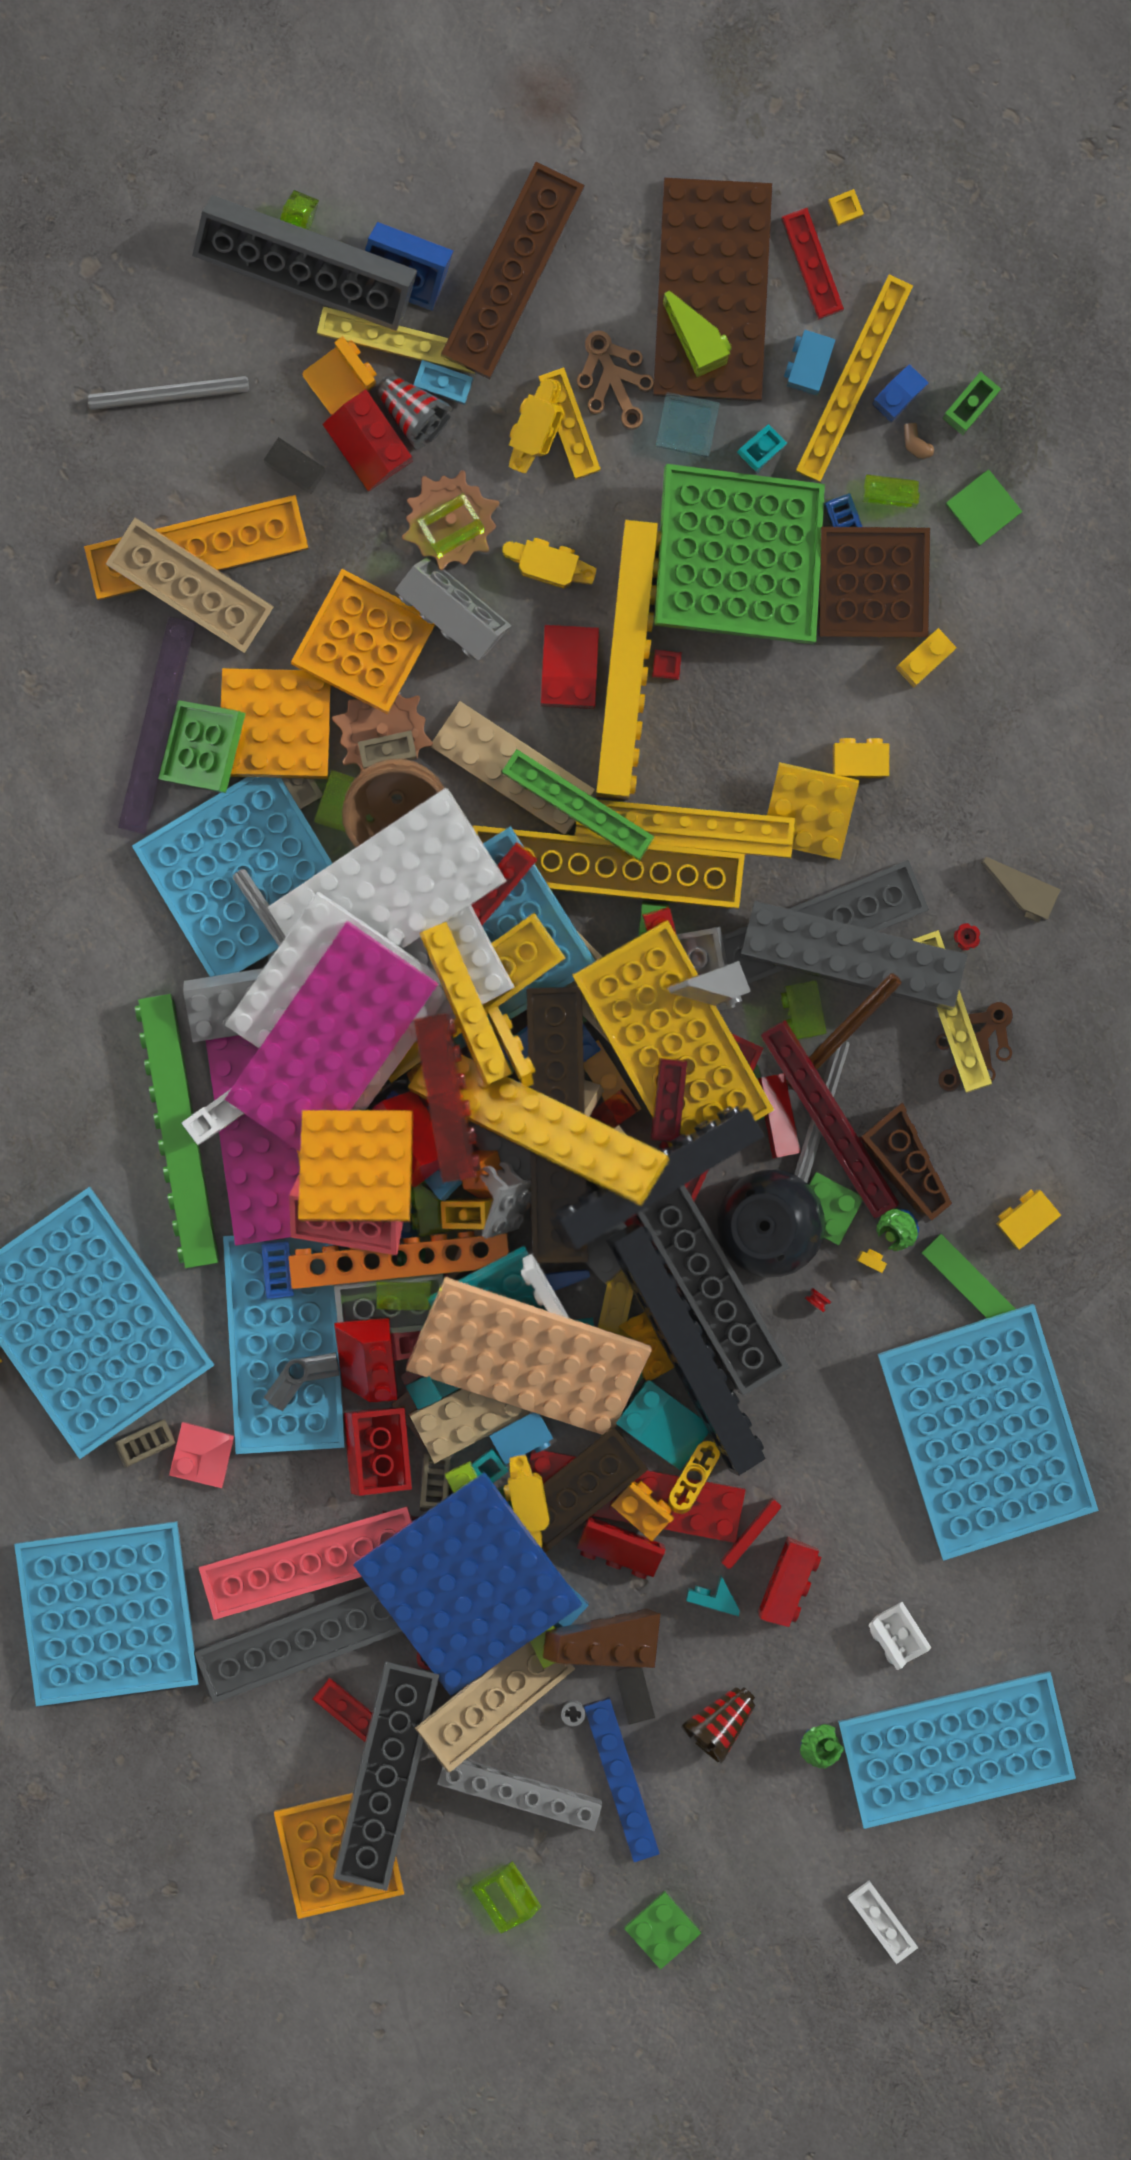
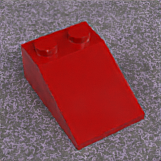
[541,625,599,709]

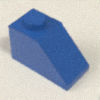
[872,364,929,423]

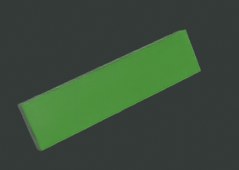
[921,1233,1015,1319]

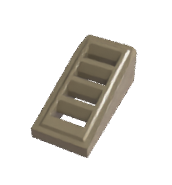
[114,1419,176,1468]
[419,1454,451,1511]

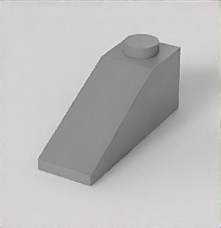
[668,961,751,1006]

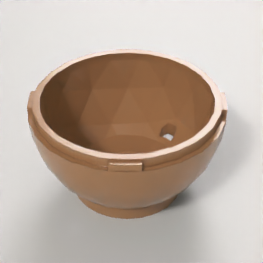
[342,759,445,848]

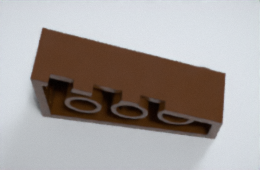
[859,1102,952,1223]
[543,1608,661,1668]

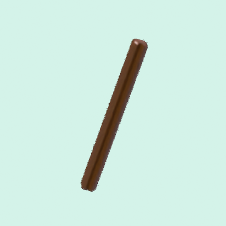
[786,973,902,1090]

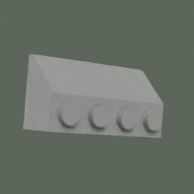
[394,556,512,661]

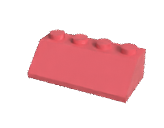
[289,1175,403,1255]

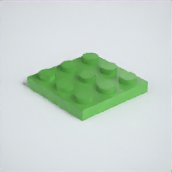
[158,700,246,793]

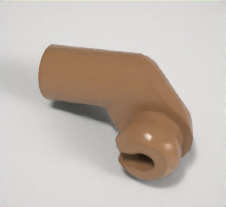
[904,423,934,459]

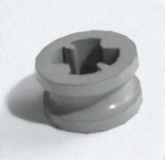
[561,1700,585,1726]

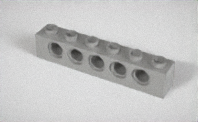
[437,1759,602,1831]

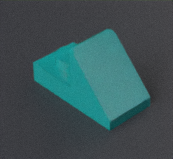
[737,424,787,473]
[405,1376,459,1410]
[685,1575,740,1616]

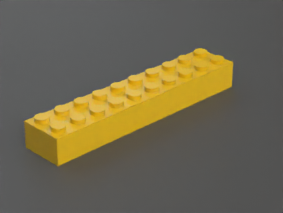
[596,520,661,800]
[473,825,745,910]

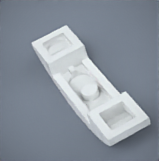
[182,1088,245,1145]

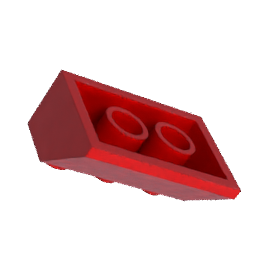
[322,389,413,492]
[370,1091,456,1187]
[334,1318,397,1402]
[344,1408,412,1496]
[577,1516,666,1579]
[757,1536,822,1627]

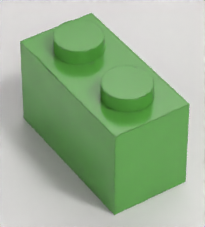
[942,371,1001,436]

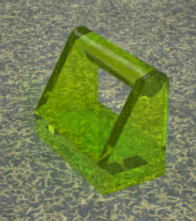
[417,493,485,558]
[471,1861,542,1934]

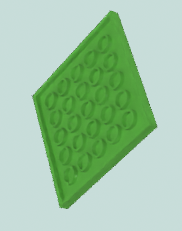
[654,464,825,645]

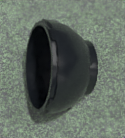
[717,1169,825,1278]

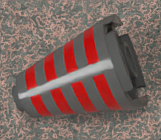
[377,375,452,449]

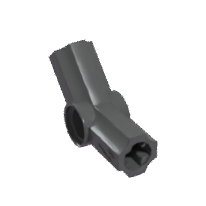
[263,1352,340,1411]

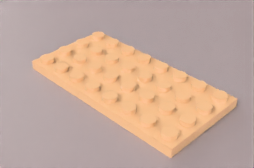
[406,1277,651,1435]

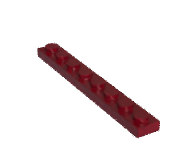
[760,1020,899,1219]

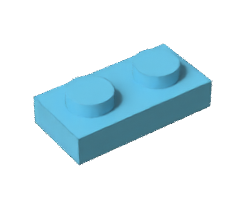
[413,360,474,405]

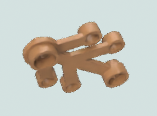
[577,331,654,430]

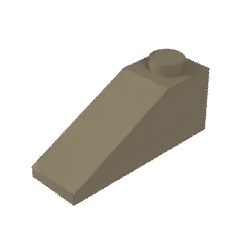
[981,857,1061,923]

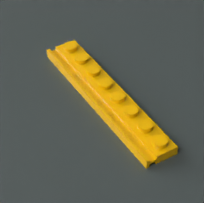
[575,800,796,859]

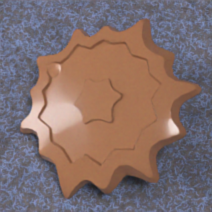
[402,470,499,570]
[332,693,433,771]

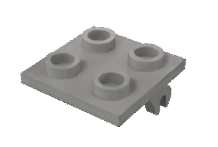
[480,1162,531,1238]

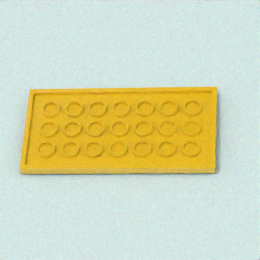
[572,920,774,1147]

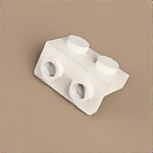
[869,1602,931,1670]

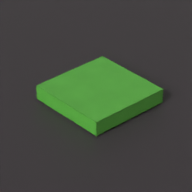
[946,469,1022,546]

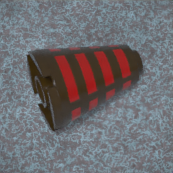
[681,1687,756,1763]

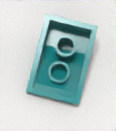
[616,1379,709,1470]

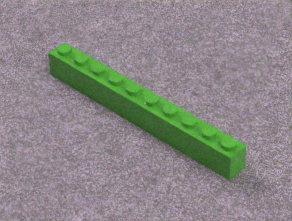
[135,994,220,1268]

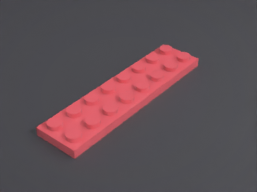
[199,1506,413,1620]

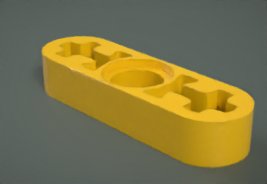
[668,1441,720,1514]

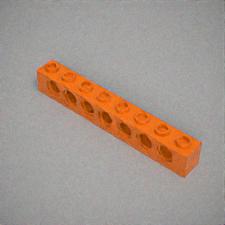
[288,1231,510,1289]

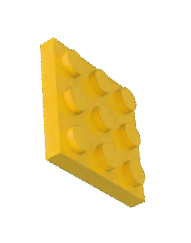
[767,762,859,860]

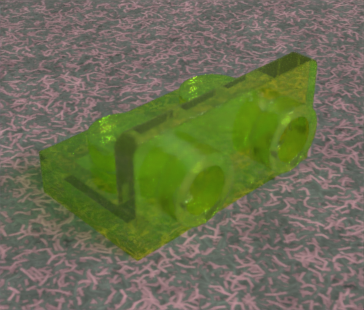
[862,475,920,509]
[780,980,827,1039]

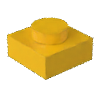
[828,189,864,226]
[856,1248,887,1273]

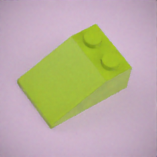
[663,291,731,378]

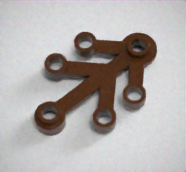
[936,1002,1013,1092]

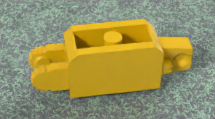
[509,379,564,473]
[502,538,597,589]
[504,1454,550,1547]

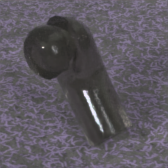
[373,1076,408,1103]

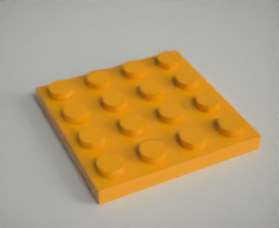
[291,569,436,715]
[221,668,331,779]
[298,1110,413,1222]
[274,1793,405,1919]

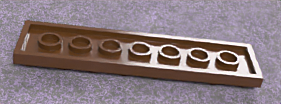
[441,162,585,380]

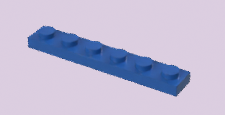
[584,1697,660,1862]

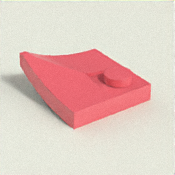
[169,1422,234,1488]

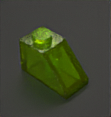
[280,190,319,230]
[376,1281,432,1310]

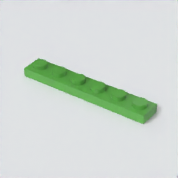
[502,749,654,861]

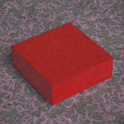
[652,649,682,680]

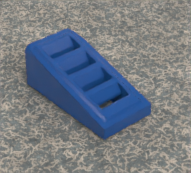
[824,493,862,527]
[262,1241,295,1299]
[544,1269,590,1291]

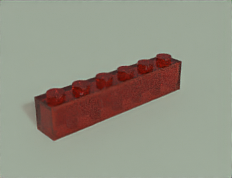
[414,1013,481,1183]

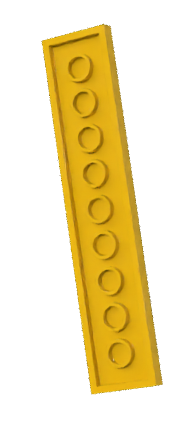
[408,1042,669,1206]

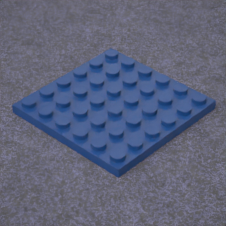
[353,1472,582,1696]

